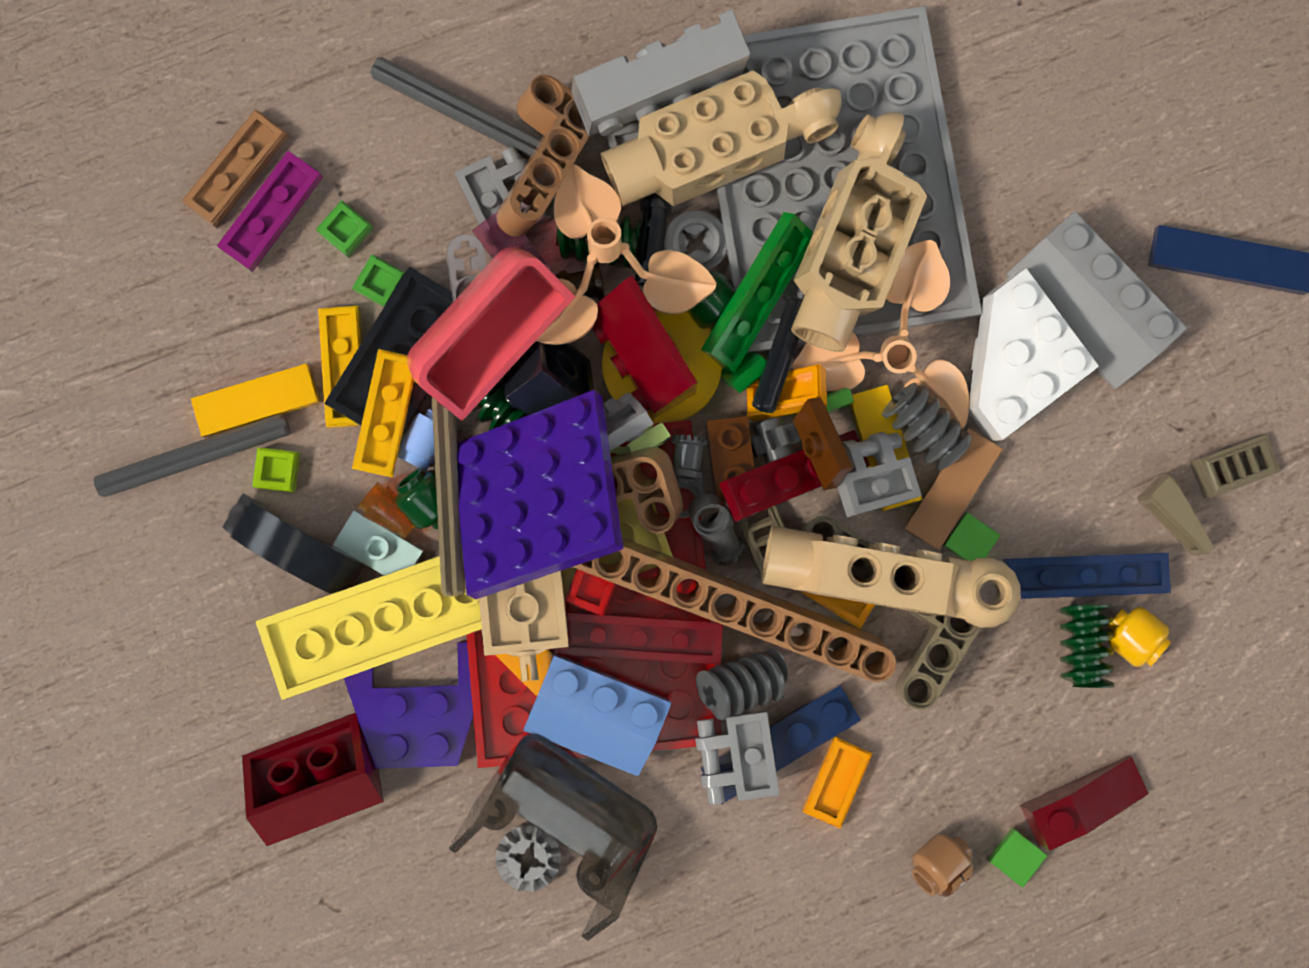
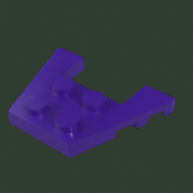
[344,642,473,769]

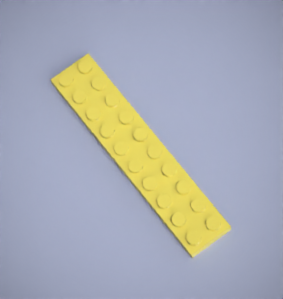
[255,498,673,700]

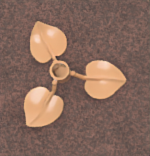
[536,164,716,345]
[792,240,970,429]

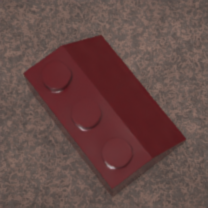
[592,276,698,419]
[242,713,384,846]

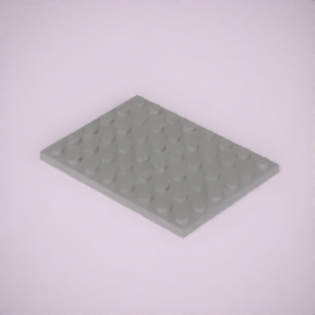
[716,6,982,354]

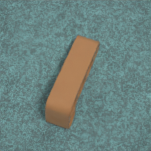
[496,74,589,237]
[611,447,683,533]

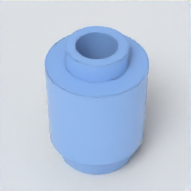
[398,409,435,471]

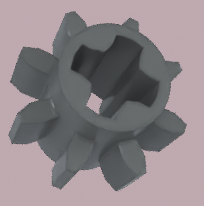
[751,416,800,464]

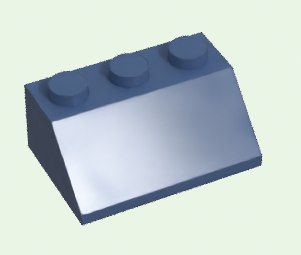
[523,653,671,776]

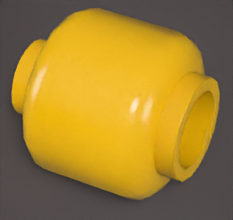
[1107,607,1172,667]

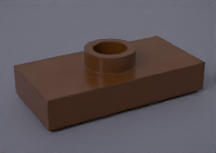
[793,397,853,490]

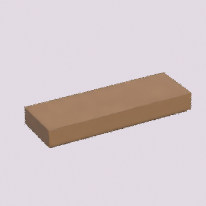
[182,109,290,228]
[903,428,1003,551]

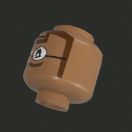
[911,834,974,897]

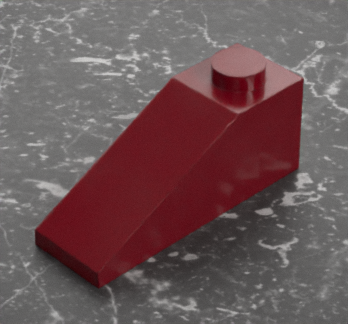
[1020,756,1149,851]

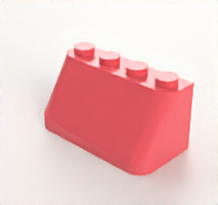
[407,247,576,421]

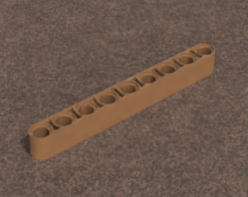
[573,537,896,682]

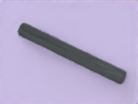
[370,57,542,158]
[93,414,290,497]

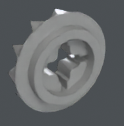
[664,211,727,271]
[496,825,561,892]

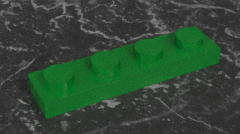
[701,212,813,373]

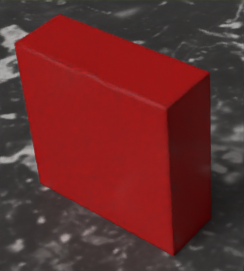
[565,569,616,616]

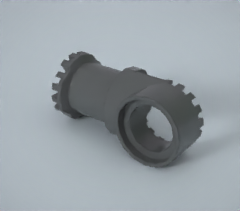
[665,435,708,519]
[688,493,747,566]

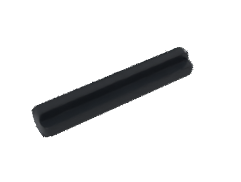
[752,298,803,414]

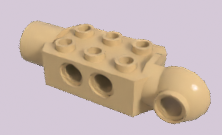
[601,70,842,206]
[791,112,927,352]
[762,526,1021,628]

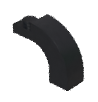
[222,493,364,594]

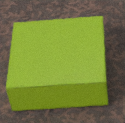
[252,447,300,493]

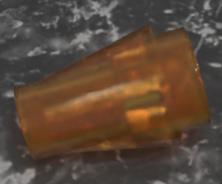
[357,482,414,540]

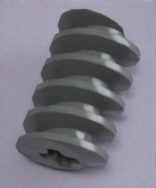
[881,383,972,470]
[695,648,788,720]

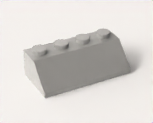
[1005,211,1187,390]

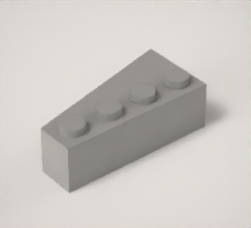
[571,9,751,136]

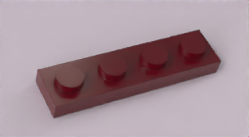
[719,430,870,522]
[555,613,723,664]

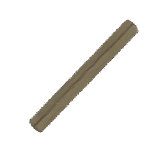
[432,397,465,597]

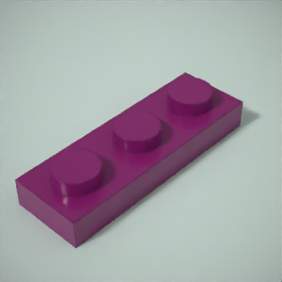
[217,151,323,272]

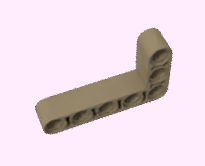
[802,516,980,710]

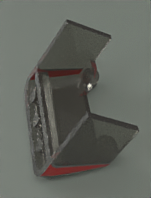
[449,734,658,941]

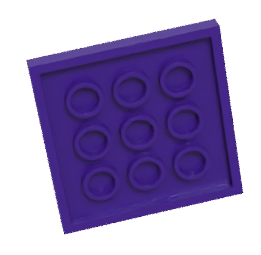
[457,390,623,599]

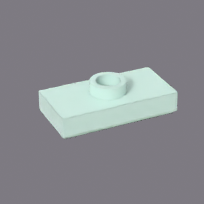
[333,511,425,576]

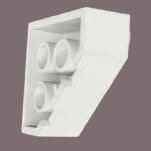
[969,268,1099,441]

